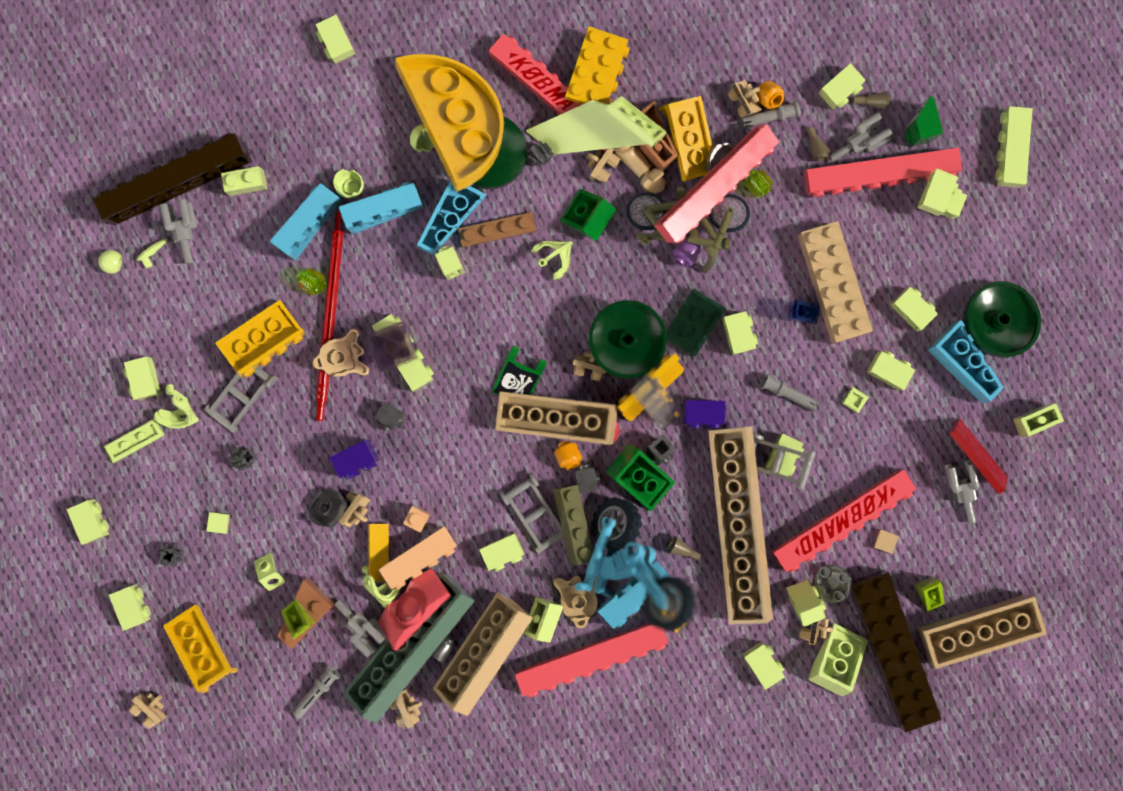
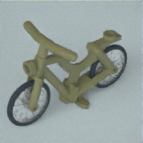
[626,187,750,273]

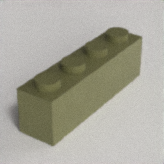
[553,485,593,565]

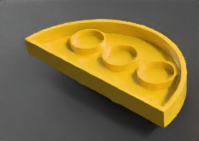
[395,54,504,192]

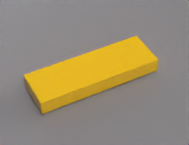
[368,524,389,582]

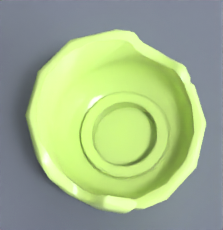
[410,124,434,152]
[333,169,364,199]

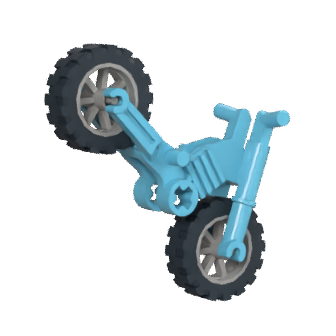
[575,498,697,632]

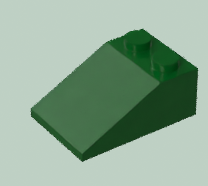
[605,443,675,511]

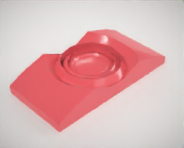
[378,569,450,651]

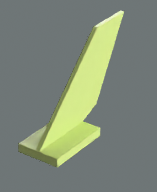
[526,96,667,154]

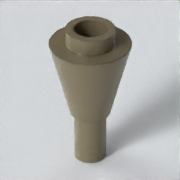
[854,91,890,110]
[806,126,831,162]
[666,536,701,561]

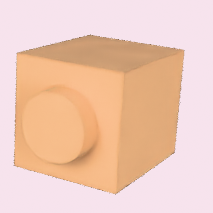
[403,505,431,532]

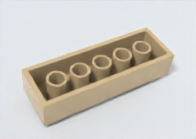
[797,221,873,344]
[495,392,618,445]
[433,592,533,716]
[917,594,1047,669]

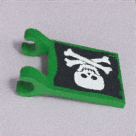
[491,346,547,395]

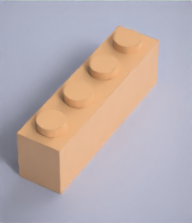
[378,527,457,590]

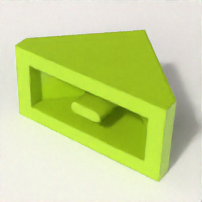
[915,577,945,612]
[281,599,315,639]

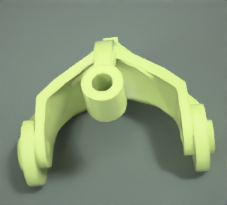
[531,241,573,281]
[154,384,198,429]
[362,565,401,608]

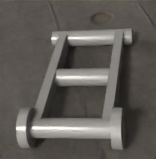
[204,366,279,434]
[753,433,816,490]
[499,472,564,554]

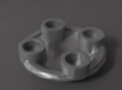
[814,564,852,603]

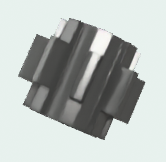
[528,141,553,167]
[229,446,255,471]
[158,544,183,568]

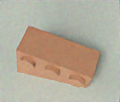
[636,100,678,171]
[278,578,335,649]

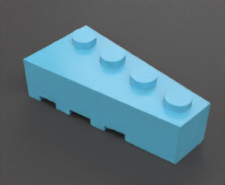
[417,180,486,256]
[339,182,424,234]
[270,183,342,260]
[927,320,1004,404]
[597,560,670,629]

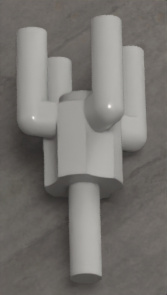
[829,112,892,162]
[159,199,197,264]
[944,459,980,524]
[334,600,387,658]

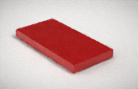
[950,418,1008,494]

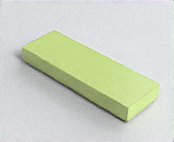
[104,419,165,463]

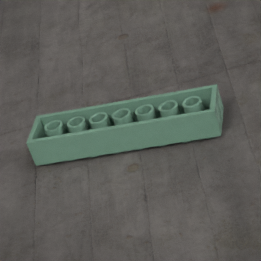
[343,572,474,723]

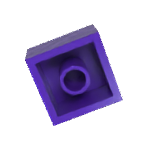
[682,400,725,428]
[329,440,380,480]

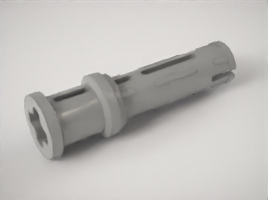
[741,100,801,129]
[761,373,819,412]
[292,665,341,719]

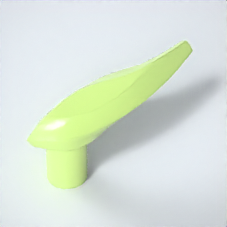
[137,238,168,269]

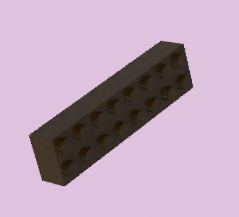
[92,133,253,226]
[851,570,942,733]

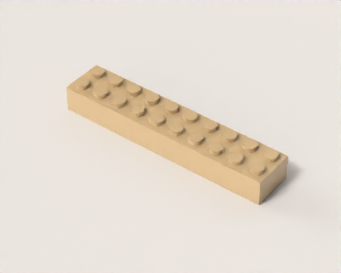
[708,426,773,624]

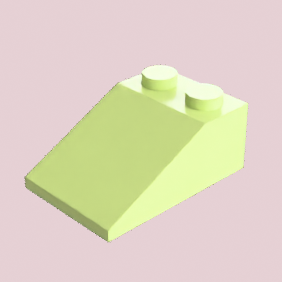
[808,623,868,697]

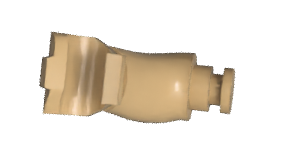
[614,146,666,194]

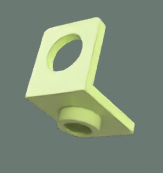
[254,553,285,591]

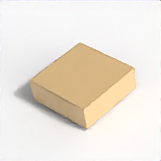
[873,529,899,554]

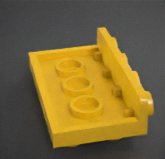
[565,26,630,105]
[215,300,305,378]
[617,353,684,421]

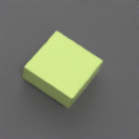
[841,387,868,413]
[207,512,230,534]

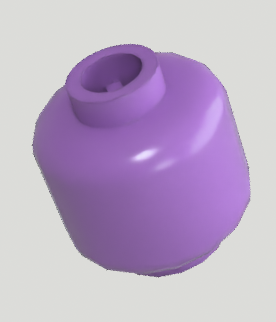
[673,238,701,266]

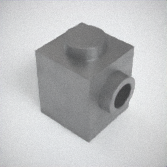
[374,402,406,431]
[646,434,675,466]
[575,464,600,493]

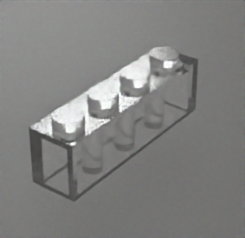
[630,374,680,431]

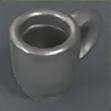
[431,636,455,663]

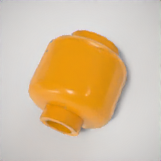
[757,80,784,109]
[554,440,582,470]

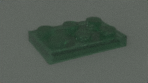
[666,288,726,357]

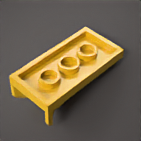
[658,96,713,181]
[163,605,238,693]

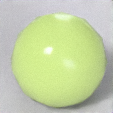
[98,250,122,274]

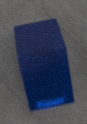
[787,300,819,325]

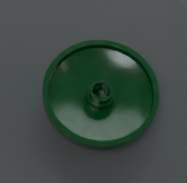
[472,116,527,189]
[965,281,1041,358]
[589,300,667,378]

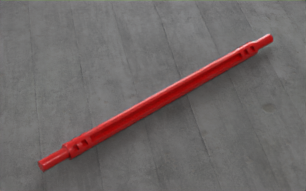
[316,212,344,421]

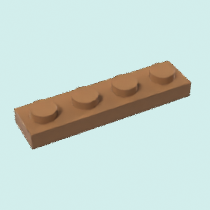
[458,212,537,248]

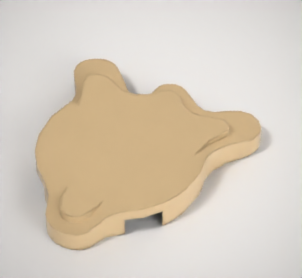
[312,329,369,377]
[553,575,598,628]

